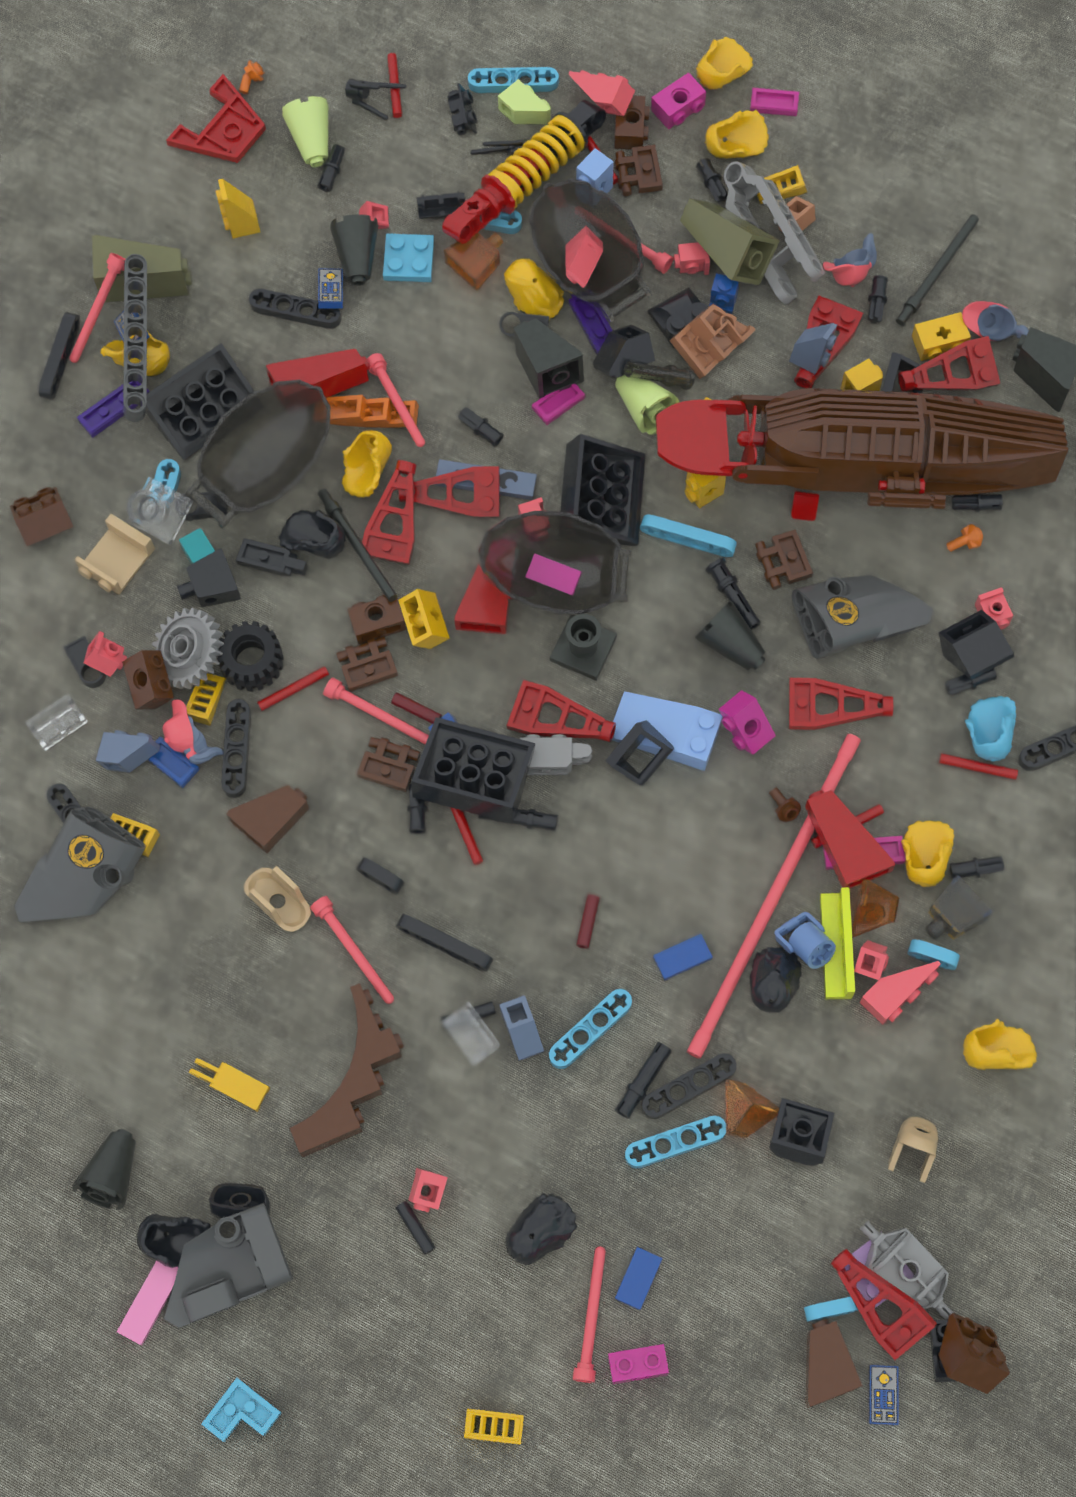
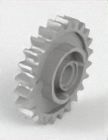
[152,608,224,690]

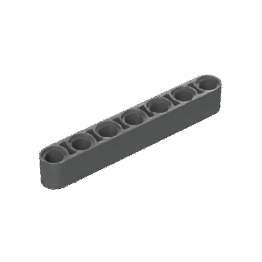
[123,254,147,422]

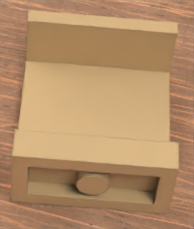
[75,514,155,595]

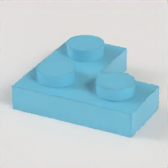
[201,1378,282,1442]

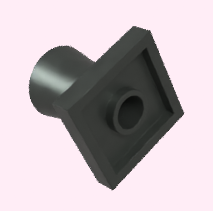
[550,614,617,680]

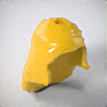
[696,37,753,90]
[705,110,769,159]
[504,258,565,320]
[101,331,170,376]
[342,430,392,498]
[901,820,955,887]
[963,1018,1037,1070]

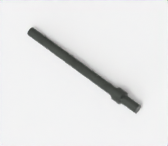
[896,214,979,326]
[318,489,398,602]

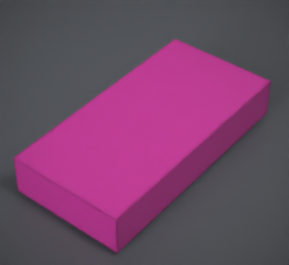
[750,88,799,116]
[532,384,585,425]
[525,553,582,596]

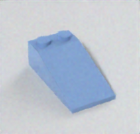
[612,691,722,771]

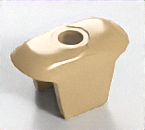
[244,866,311,932]
[888,1117,938,1183]

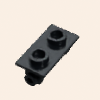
[448,83,478,135]
[417,191,465,219]

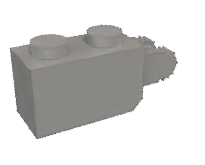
[520,734,593,775]

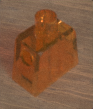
[444,232,503,291]

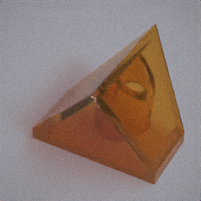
[852,879,900,938]
[725,1079,779,1138]

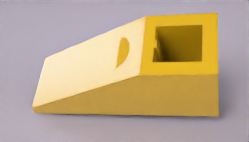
[215,179,260,239]

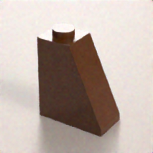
[226,785,309,854]
[805,1319,863,1408]

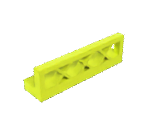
[820,887,855,999]

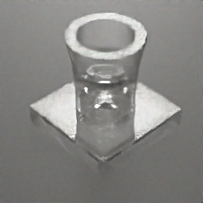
[127,477,194,545]

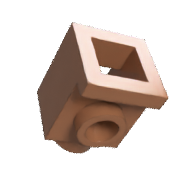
[778,196,815,231]

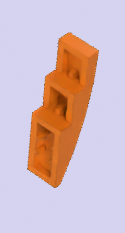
[315,395,419,428]

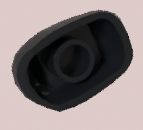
[209,1183,270,1219]

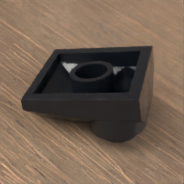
[648,287,708,349]
[769,1098,835,1166]

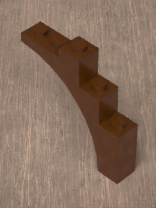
[290,983,404,1158]

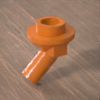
[239,60,265,94]
[946,524,983,552]

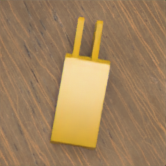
[189,1058,270,1112]

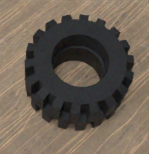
[217,621,284,692]

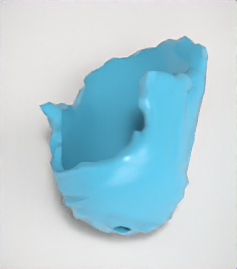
[965,696,1016,762]

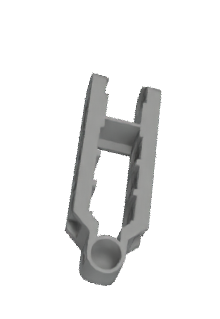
[724,161,825,304]

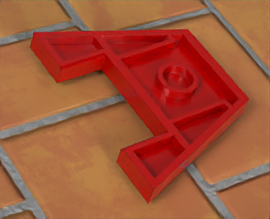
[166,74,266,163]

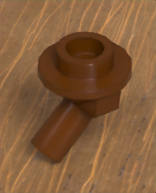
[769,787,801,822]

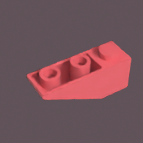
[569,70,635,116]
[565,226,603,288]
[859,961,941,1025]

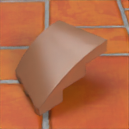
[670,304,756,379]

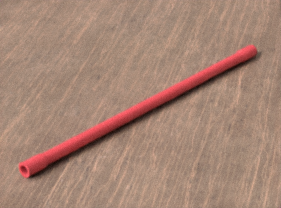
[686,734,861,1059]

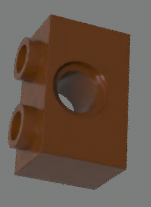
[614,96,650,150]
[347,594,406,645]
[122,650,174,710]

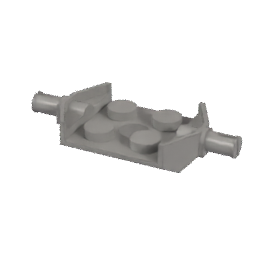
[860,1221,953,1320]

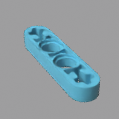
[468,67,559,93]
[640,514,737,557]
[549,989,632,1069]
[625,1116,727,1169]

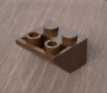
[10,487,73,547]
[939,1313,1010,1394]

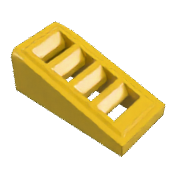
[757,165,807,204]
[186,673,226,726]
[110,813,160,857]
[464,1409,524,1445]

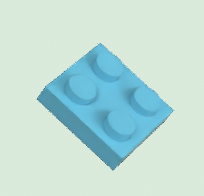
[383,234,434,282]

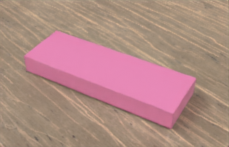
[117,1261,178,1346]

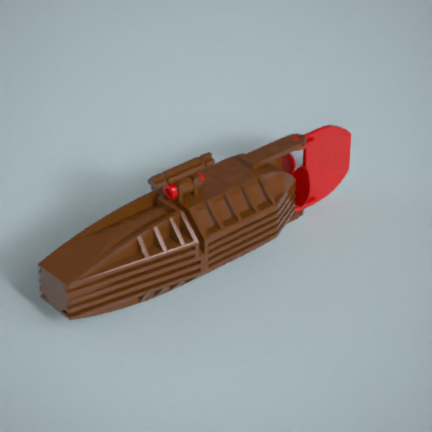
[656,388,1069,509]

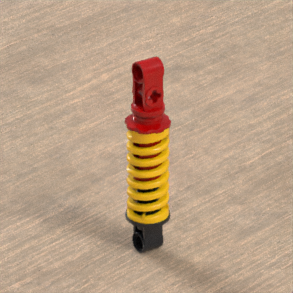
[442,100,606,244]

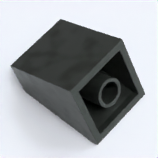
[513,318,584,399]
[1012,327,1076,412]

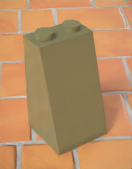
[680,198,780,285]
[92,235,192,302]

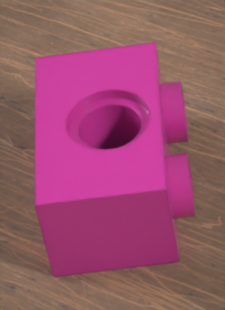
[651,72,706,130]
[718,690,776,755]
[608,1344,669,1385]

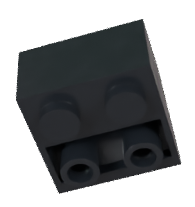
[593,324,656,378]
[938,610,1014,680]

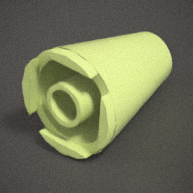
[282,96,329,167]
[615,370,679,435]

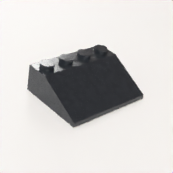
[146,343,264,460]
[558,434,645,546]
[411,717,535,824]

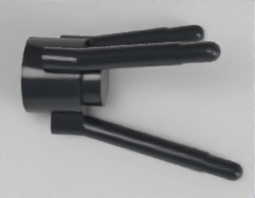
[345,79,407,120]
[470,139,527,156]

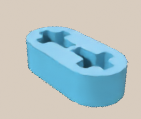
[480,211,522,234]
[151,459,181,506]
[907,939,960,970]
[804,1297,859,1322]

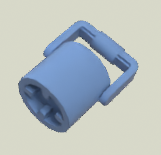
[774,912,836,969]

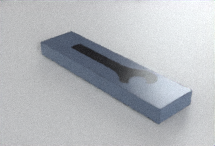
[435,459,537,500]

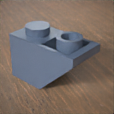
[789,323,837,374]
[96,730,160,773]
[499,995,544,1061]

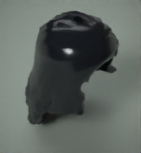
[278,509,346,559]
[749,947,802,1013]
[505,1193,577,1265]
[137,1214,211,1268]

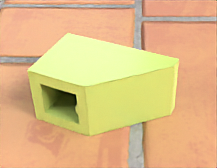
[498,79,551,125]

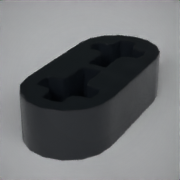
[356,857,405,895]

